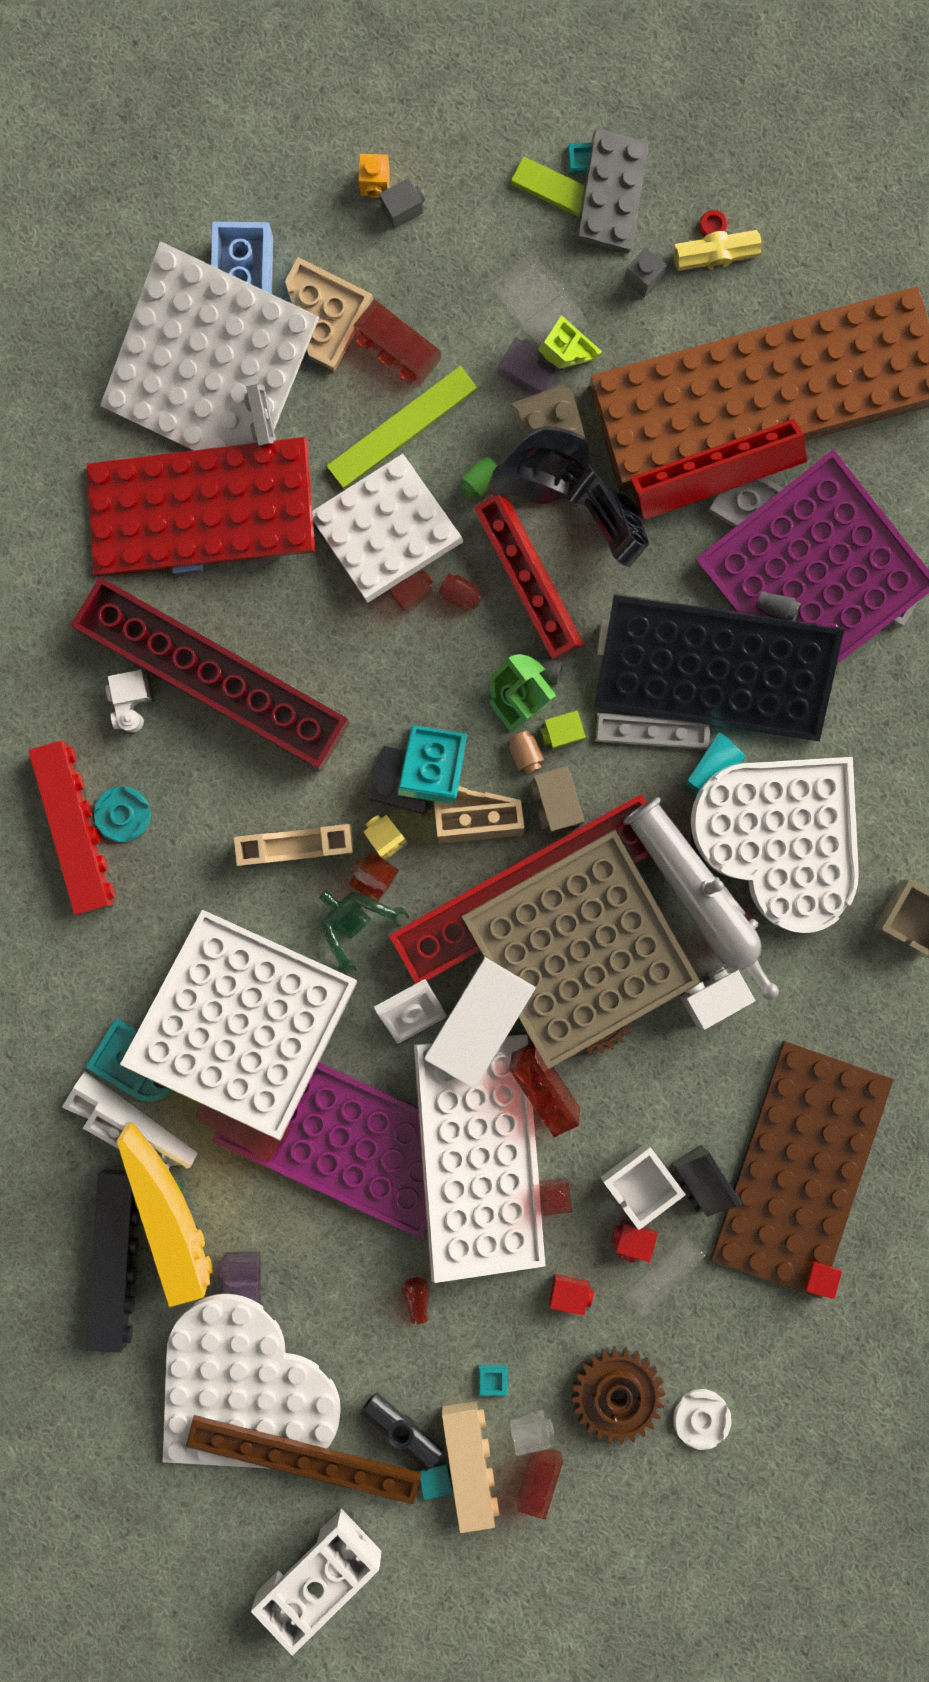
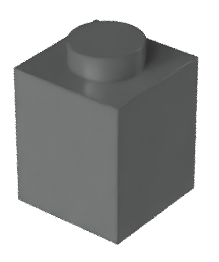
[379,178,425,229]
[624,247,667,298]

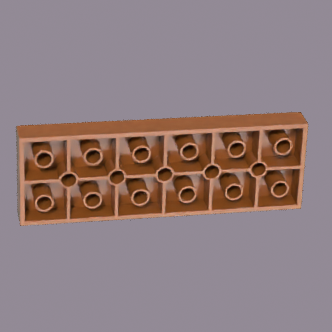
[589,286,929,492]

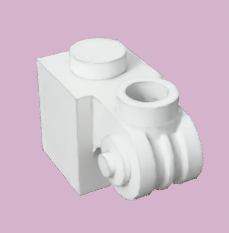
[105,670,152,733]

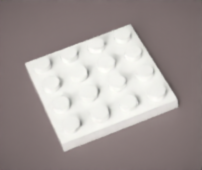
[312,454,463,603]

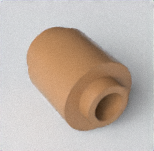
[508,731,545,775]

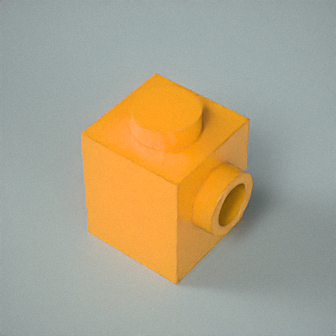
[359,154,390,198]

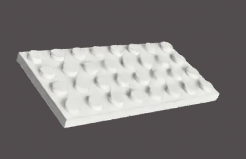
[414,1034,545,1283]

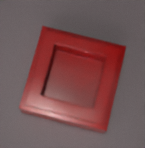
[804,1261,842,1300]

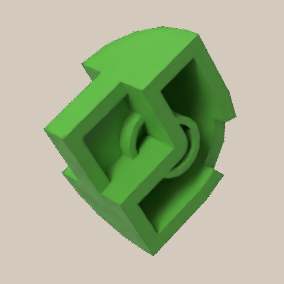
[488,654,556,733]

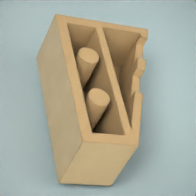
[434,787,524,844]

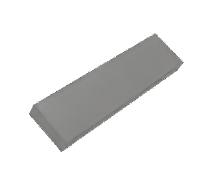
[595,713,710,750]

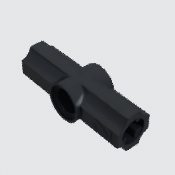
[360,1392,443,1472]

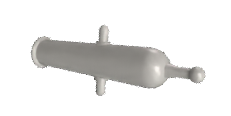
[624,797,779,1000]

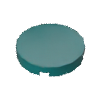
[93,786,151,842]

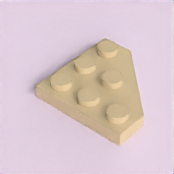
[285,257,373,372]

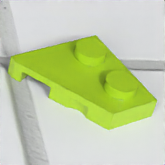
[538,315,602,369]

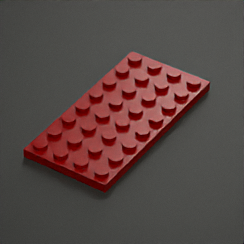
[87,437,315,576]

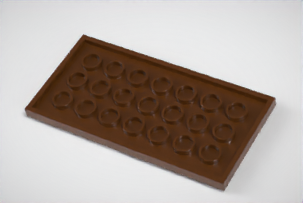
[710,1041,894,1299]

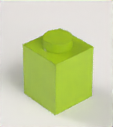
[540,710,586,750]

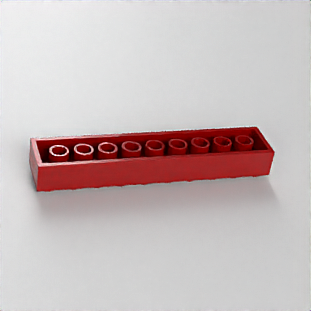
[389,794,650,983]

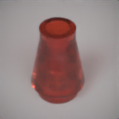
[402,1277,430,1324]

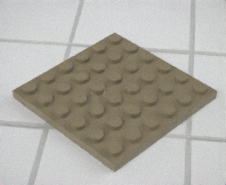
[462,830,700,1069]

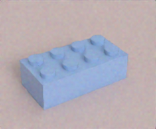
[211,222,273,294]

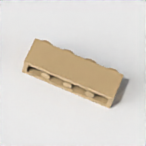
[442,1401,500,1533]

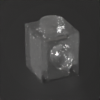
[509,1410,555,1456]

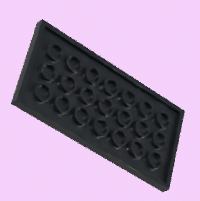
[595,593,844,742]

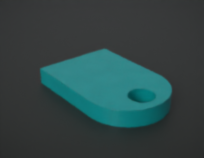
[85,1018,173,1102]

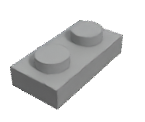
[244,384,276,445]

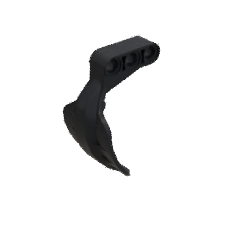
[488,426,649,567]

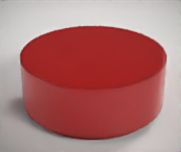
[699,210,728,237]

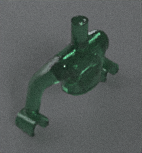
[319,890,409,976]

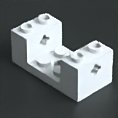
[251,1508,381,1656]

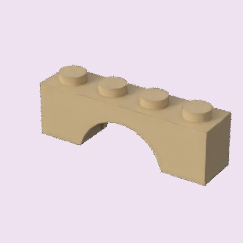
[234,824,354,866]

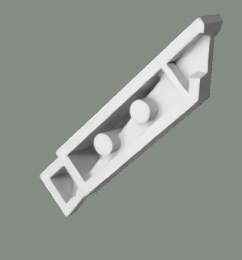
[62,1071,197,1169]

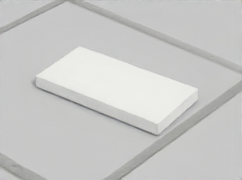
[424,957,536,1089]

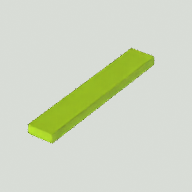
[327,366,477,490]

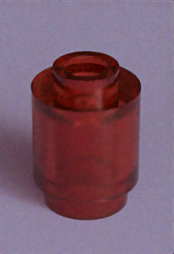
[438,573,482,612]

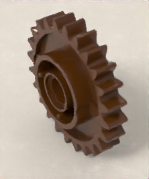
[571,1346,665,1445]

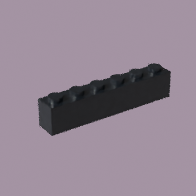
[86,1169,140,1353]

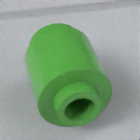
[460,457,497,499]

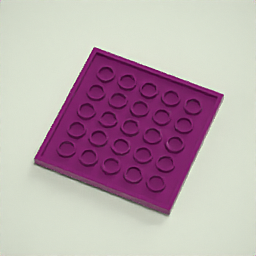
[695,449,929,664]

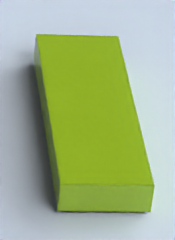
[511,156,584,217]

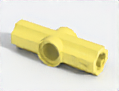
[673,230,762,271]

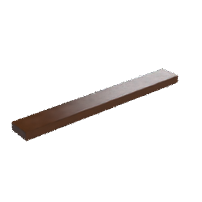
[186,1415,421,1504]

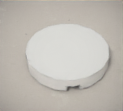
[673,1389,731,1450]

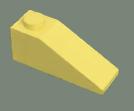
[364,814,408,860]

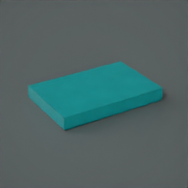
[398,725,467,804]

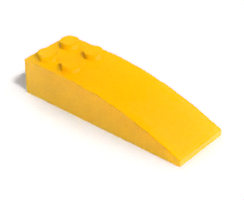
[117,1122,213,1307]

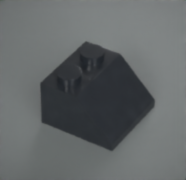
[368,746,428,815]
[672,1145,742,1217]

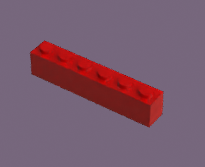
[630,419,807,520]
[473,495,585,659]
[28,740,116,915]

